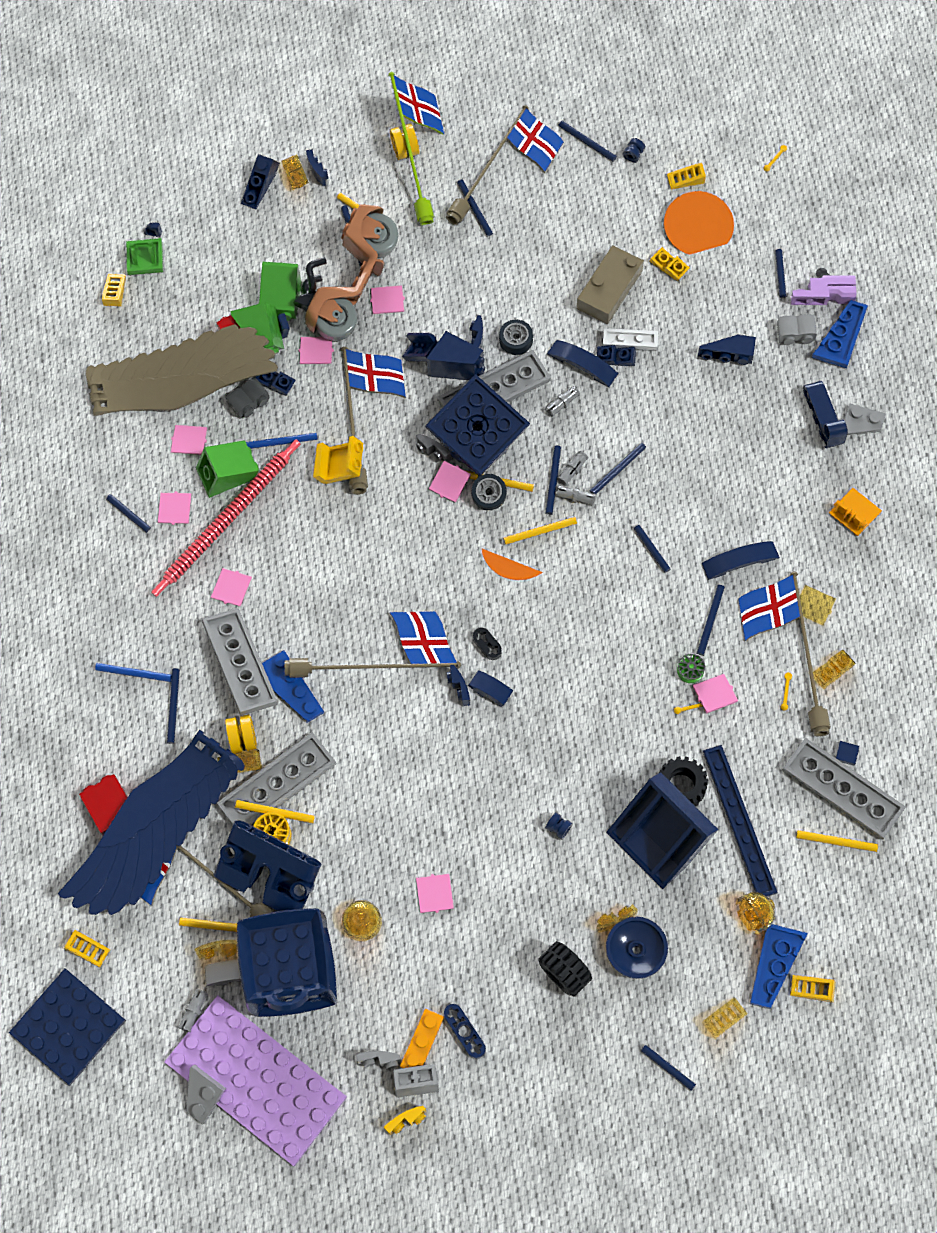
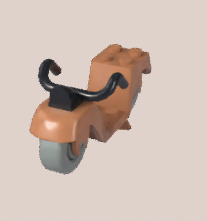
[293,204,398,341]

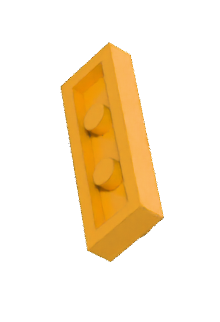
[400,1009,444,1068]

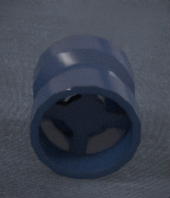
[622,138,646,163]
[545,812,573,840]

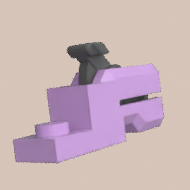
[791,268,856,305]

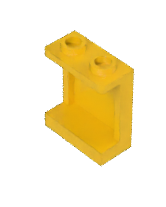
[313,436,363,484]

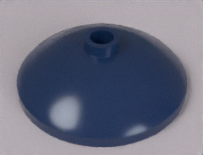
[606,917,668,979]

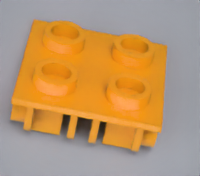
[829,488,882,536]

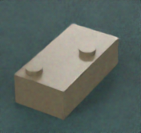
[577,245,644,324]

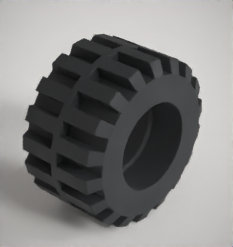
[659,756,708,807]
[538,941,592,997]

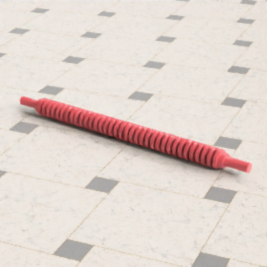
[151,439,301,597]

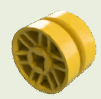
[389,123,420,160]
[225,714,257,754]
[254,812,292,845]

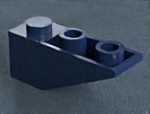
[241,154,280,209]
[698,334,756,365]

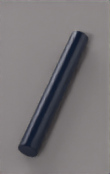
[775,249,787,298]
[106,494,151,533]
[634,525,671,573]
[641,1044,696,1091]

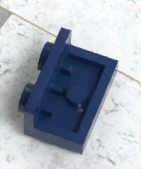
[402,333,438,362]

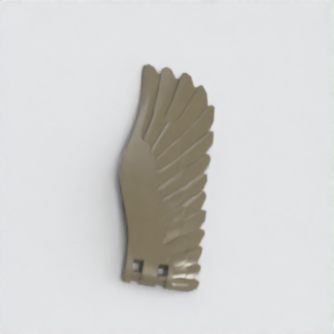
[86,324,278,416]

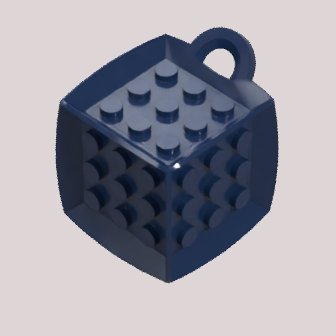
[237,908,337,1017]

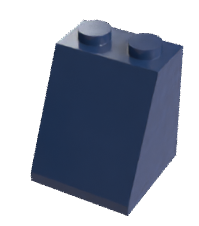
[427,331,485,380]

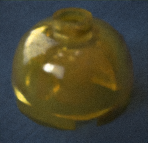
[736,892,775,935]
[342,900,382,942]

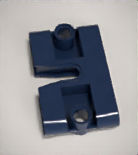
[214,820,322,911]

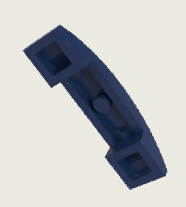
[547,340,618,387]
[702,541,780,580]

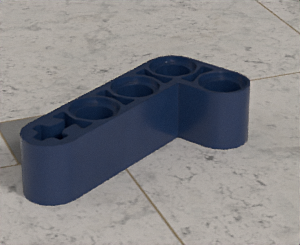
[803,381,848,449]

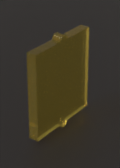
[800,585,836,625]

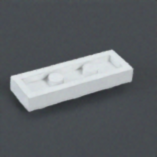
[603,328,658,350]

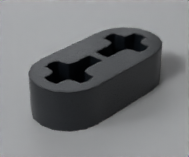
[473,627,502,660]

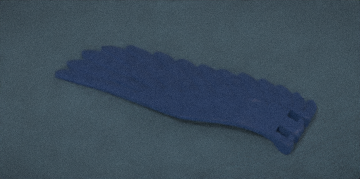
[58,730,245,915]

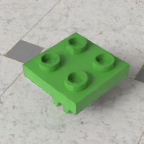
[126,238,163,275]

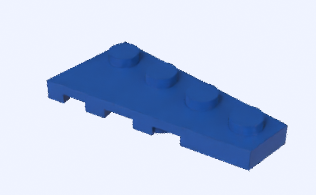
[812,300,868,369]
[262,650,324,723]
[750,923,808,1009]

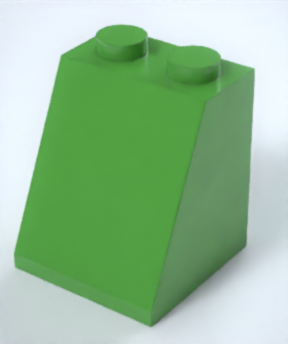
[259,261,302,321]
[230,302,284,354]
[196,440,259,498]

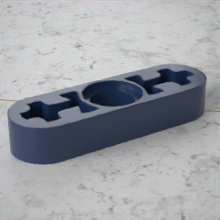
[444,1004,486,1059]

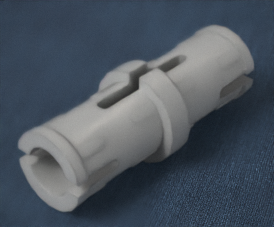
[545,386,580,417]
[557,451,588,486]
[556,485,596,506]
[178,989,208,1032]

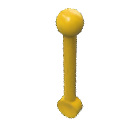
[764,145,787,172]
[781,672,792,711]
[674,703,703,714]

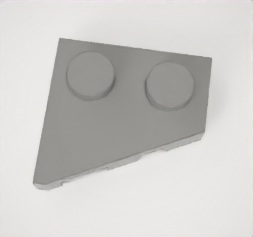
[845,403,886,435]
[186,1065,226,1124]

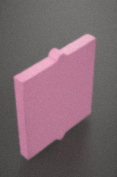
[370,285,405,314]
[299,337,334,364]
[171,425,207,455]
[429,461,471,503]
[158,491,191,525]
[211,568,252,606]
[693,674,738,714]
[416,874,454,913]

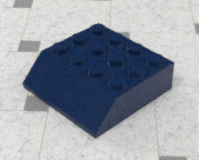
[606,772,719,889]

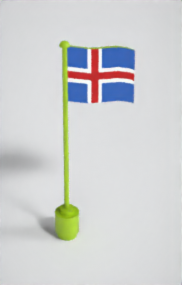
[388,72,445,225]

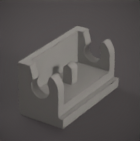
[393,1064,439,1098]

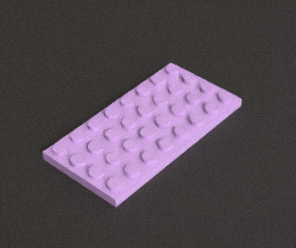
[165,995,347,1167]

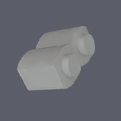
[777,314,817,345]

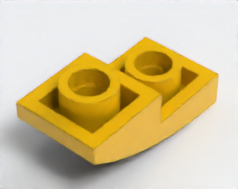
[649,247,690,281]
[384,1106,427,1135]

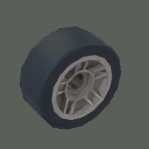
[499,319,533,355]
[471,474,507,510]

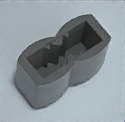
[226,377,270,419]

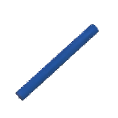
[246,432,318,449]
[95,663,172,682]

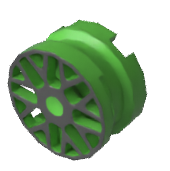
[677,654,705,683]

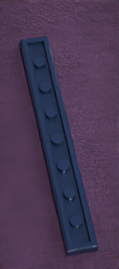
[703,745,778,900]

